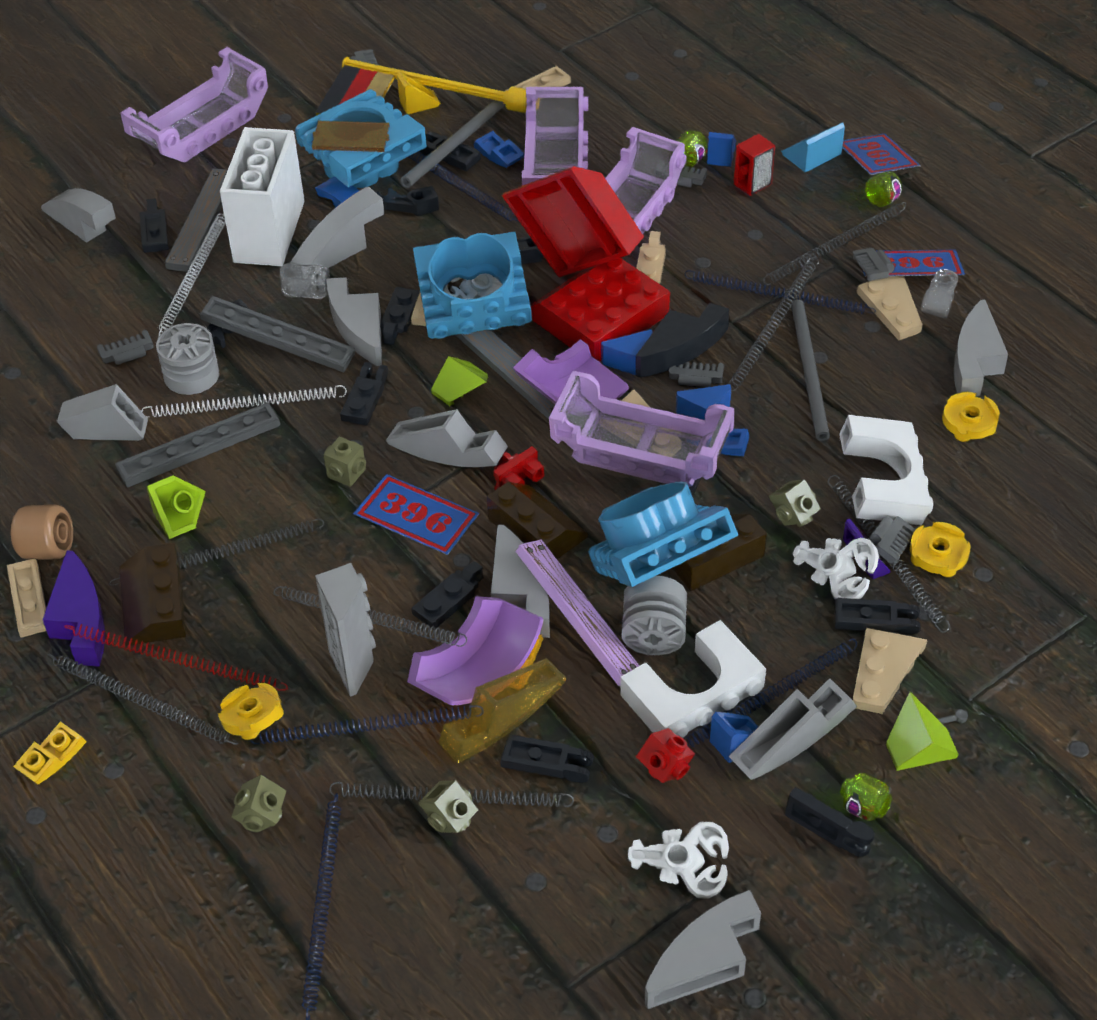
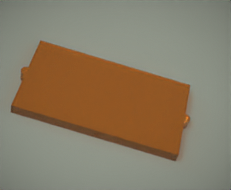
[312,121,390,152]

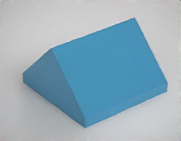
[781,123,845,172]

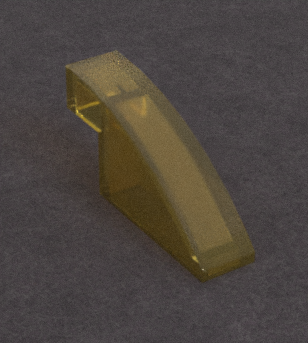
[439,658,566,763]

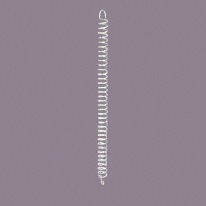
[159,214,226,336]
[141,385,347,418]

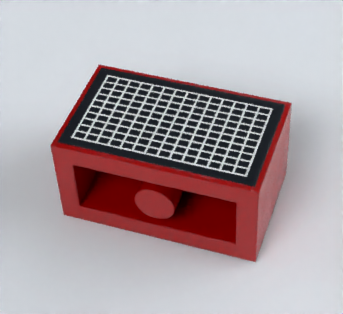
[734,133,775,196]

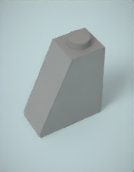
[57,384,148,441]

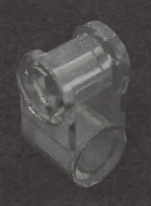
[279,263,330,299]
[920,269,958,319]

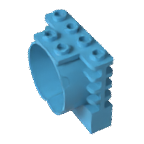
[295,89,427,188]
[413,232,532,339]
[588,481,738,587]

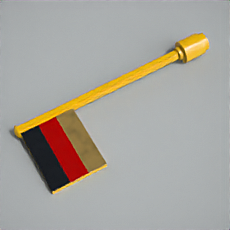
[316,57,540,116]

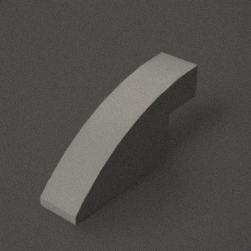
[290,186,384,280]
[41,188,116,243]
[326,277,382,366]
[953,300,1008,397]
[386,409,508,467]
[491,525,550,638]
[729,678,857,780]
[645,890,761,1009]

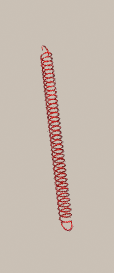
[64,624,288,691]

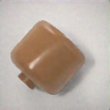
[10,504,74,560]

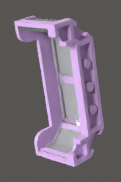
[121,47,268,162]
[522,87,588,186]
[605,127,687,234]
[549,371,734,487]

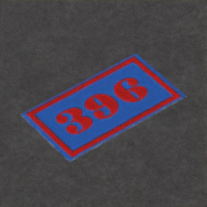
[842,133,921,175]
[863,250,965,276]
[353,474,480,555]

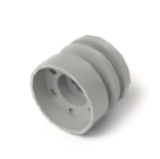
[156,323,220,395]
[622,576,687,655]

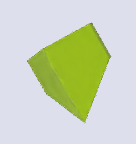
[431,356,488,406]
[146,475,206,539]
[886,692,958,771]

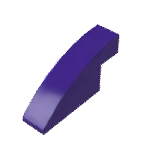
[43,550,105,667]

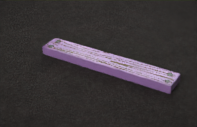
[516,540,639,686]

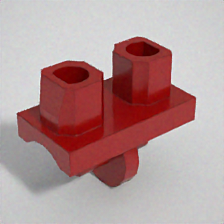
[493,446,545,490]

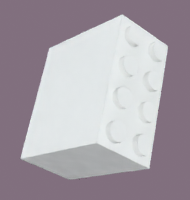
[220,127,304,266]

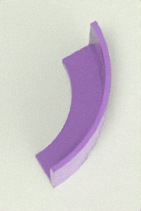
[513,339,629,417]
[407,596,543,705]

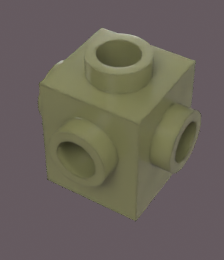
[324,436,366,487]
[769,479,821,527]
[231,775,287,833]
[418,780,478,833]

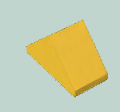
[397,72,441,115]

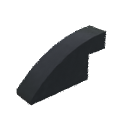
[636,303,729,378]

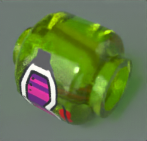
[672,130,708,166]
[865,171,902,207]
[840,773,892,821]

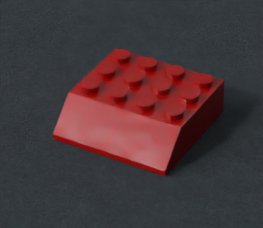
[502,166,644,277]
[530,258,670,362]

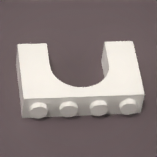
[839,415,933,525]
[620,620,766,738]

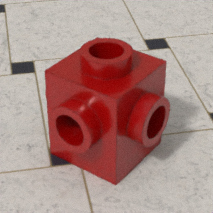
[636,728,695,783]

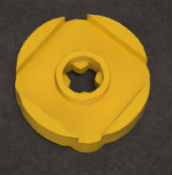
[942,392,1000,442]
[910,522,971,577]
[218,683,284,740]

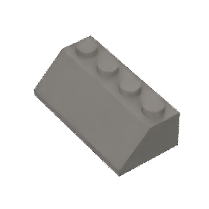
[315,563,376,697]

